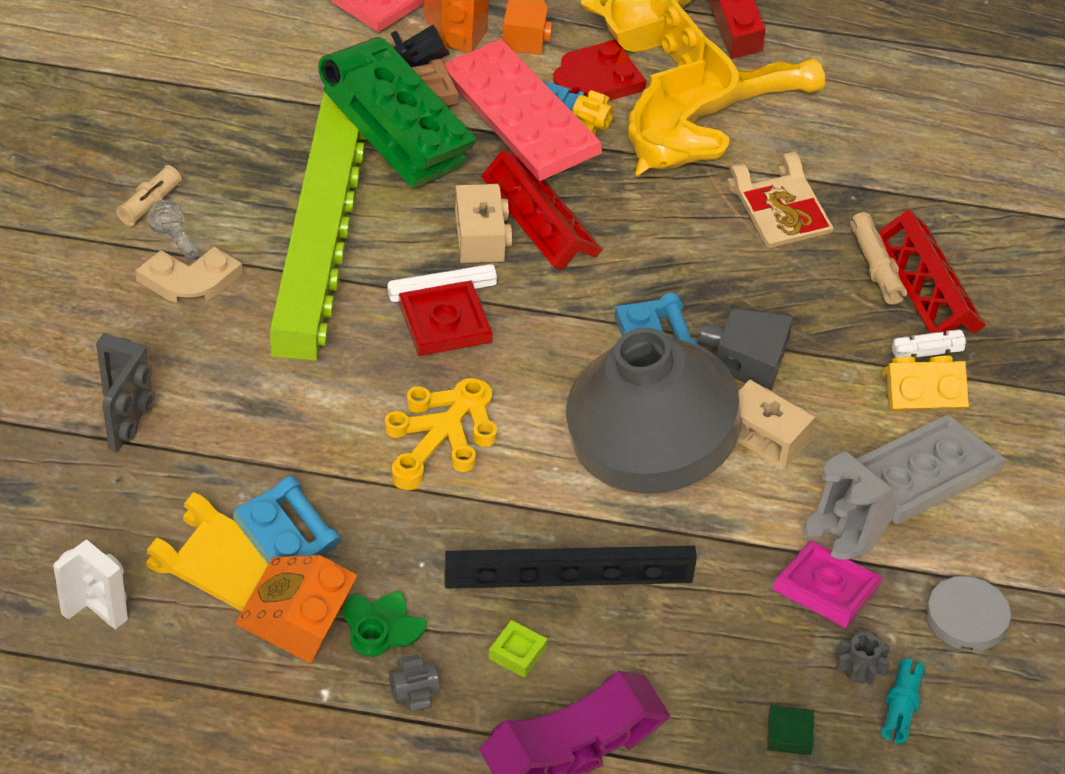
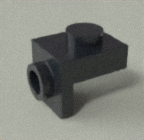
[391,24,450,67]

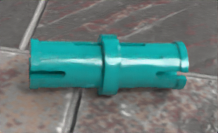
[881,658,926,744]

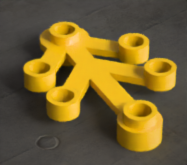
[385,378,497,490]

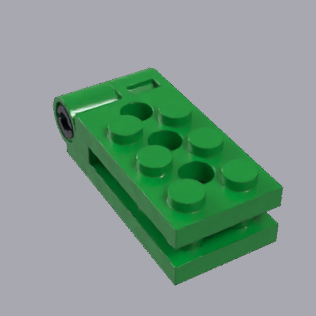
[318,37,477,189]

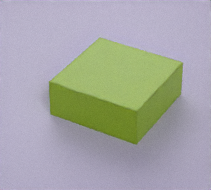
[488,620,548,678]

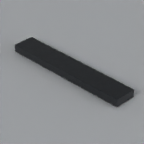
[444,546,697,589]

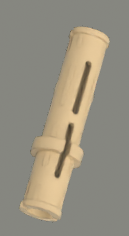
[849,212,907,304]

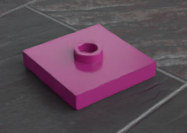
[772,540,883,628]

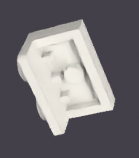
[53,539,128,630]

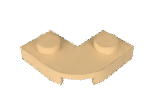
[135,246,243,303]

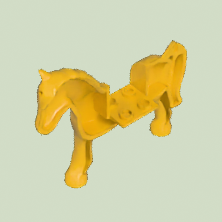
[581,0,825,177]

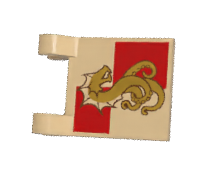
[727,151,834,249]

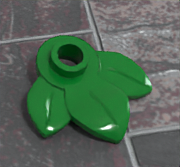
[343,591,427,657]

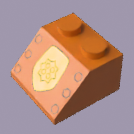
[235,555,358,664]

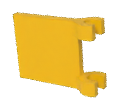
[146,492,269,612]

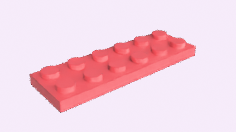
[444,39,602,181]

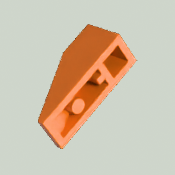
[502,0,553,55]

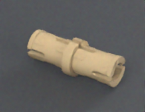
[116,165,182,226]

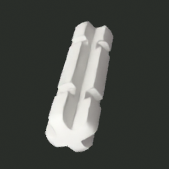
[891,329,966,358]

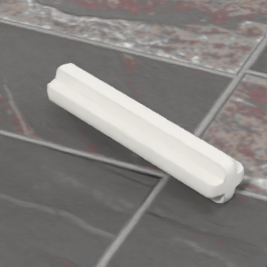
[387,264,497,303]

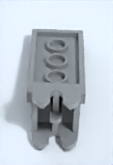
[804,414,1006,560]

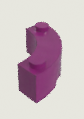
[479,671,671,774]

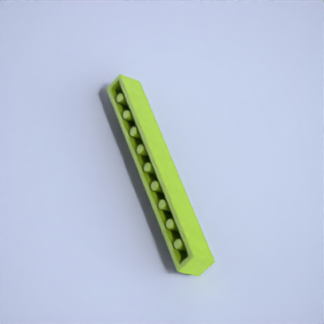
[270,92,367,361]

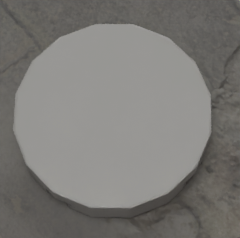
[926,576,1011,651]

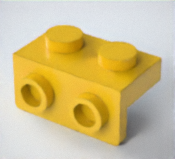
[882,356,969,411]

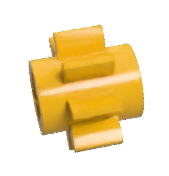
[572,90,614,135]

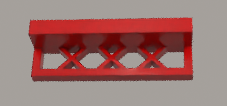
[481,149,603,270]
[878,209,986,335]

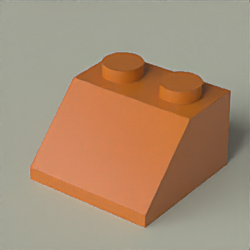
[424,0,489,53]

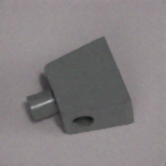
[698,308,793,391]

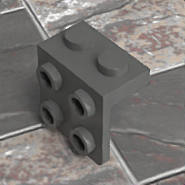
[96,333,155,452]

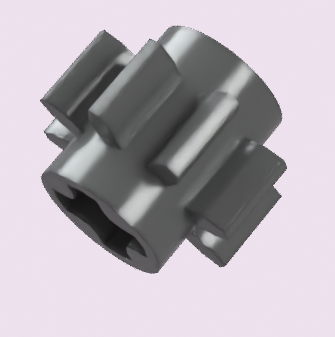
[837,631,890,685]
[389,654,440,711]

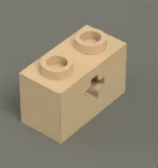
[455,184,512,263]
[737,379,815,469]

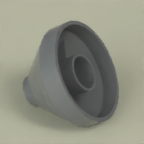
[566,328,742,493]

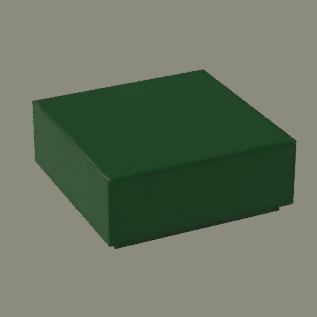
[767,705,814,755]

